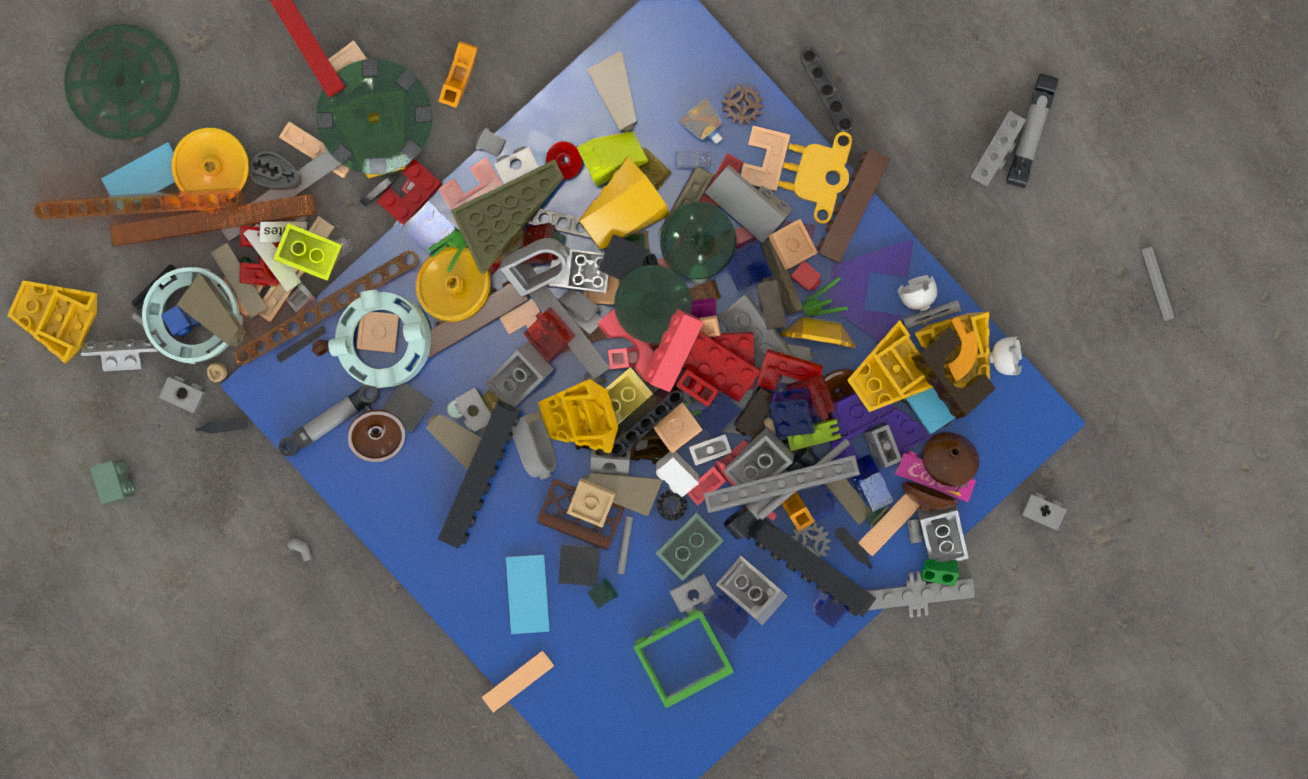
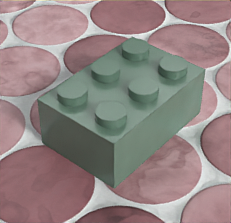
[90,459,136,505]
[656,512,724,581]

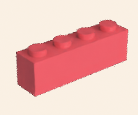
[644,309,704,392]

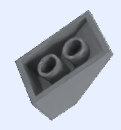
[485,342,554,407]
[724,427,794,485]
[917,506,969,563]
[716,556,788,626]

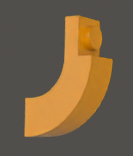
[438,41,478,108]
[946,317,978,384]
[782,491,815,531]

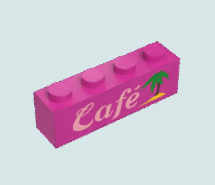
[894,450,976,502]

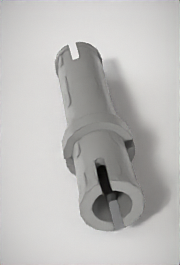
[902,300,961,330]

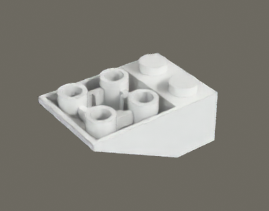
[549,249,608,293]

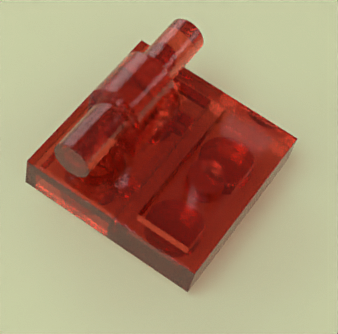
[521,223,559,265]
[523,307,576,362]
[786,374,837,421]

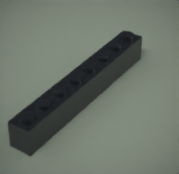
[438,400,521,549]
[744,518,876,617]

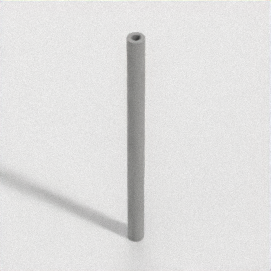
[757,439,850,520]

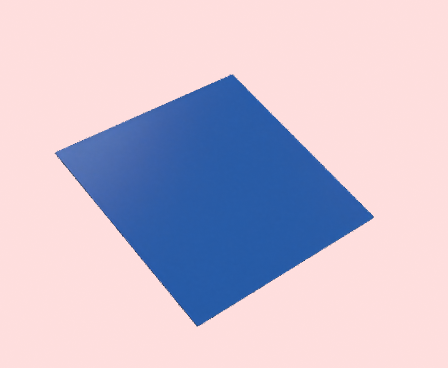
[221,0,1085,779]

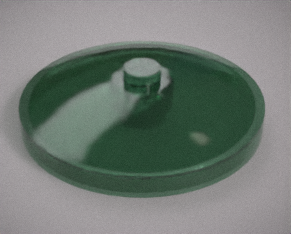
[660,202,736,280]
[614,265,692,343]

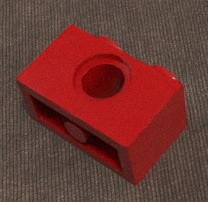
[790,261,822,292]
[674,368,719,407]

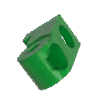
[920,559,959,586]

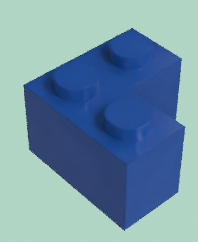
[161,305,202,337]

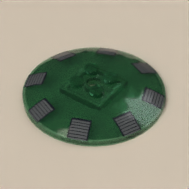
[316,59,432,174]

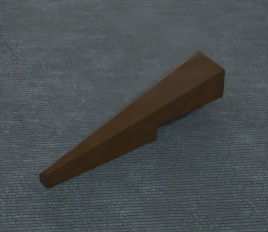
[575,428,670,464]

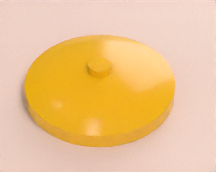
[171,128,249,205]
[416,246,491,322]

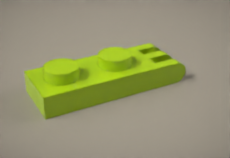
[786,419,841,451]

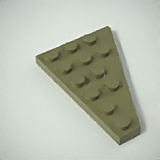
[451,160,564,275]

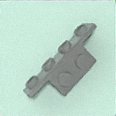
[971,110,1026,187]
[81,338,160,371]

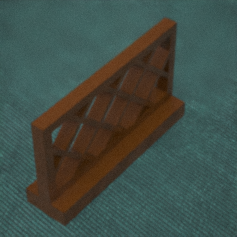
[537,479,625,551]

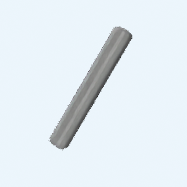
[1142,247,1175,321]

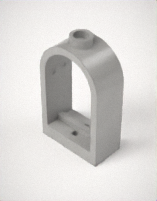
[500,238,570,297]
[511,411,557,480]

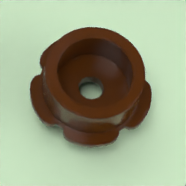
[311,339,329,357]

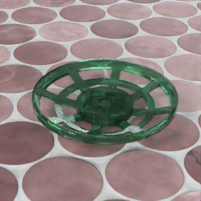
[64,25,180,140]

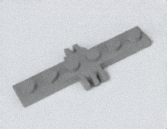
[866,571,975,618]

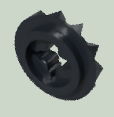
[657,490,687,521]

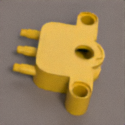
[778,132,852,224]

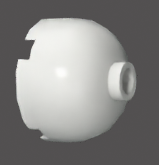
[898,275,937,311]
[989,336,1022,375]

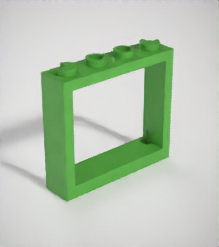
[633,609,734,708]

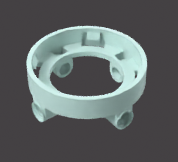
[142,267,243,364]
[328,290,431,388]

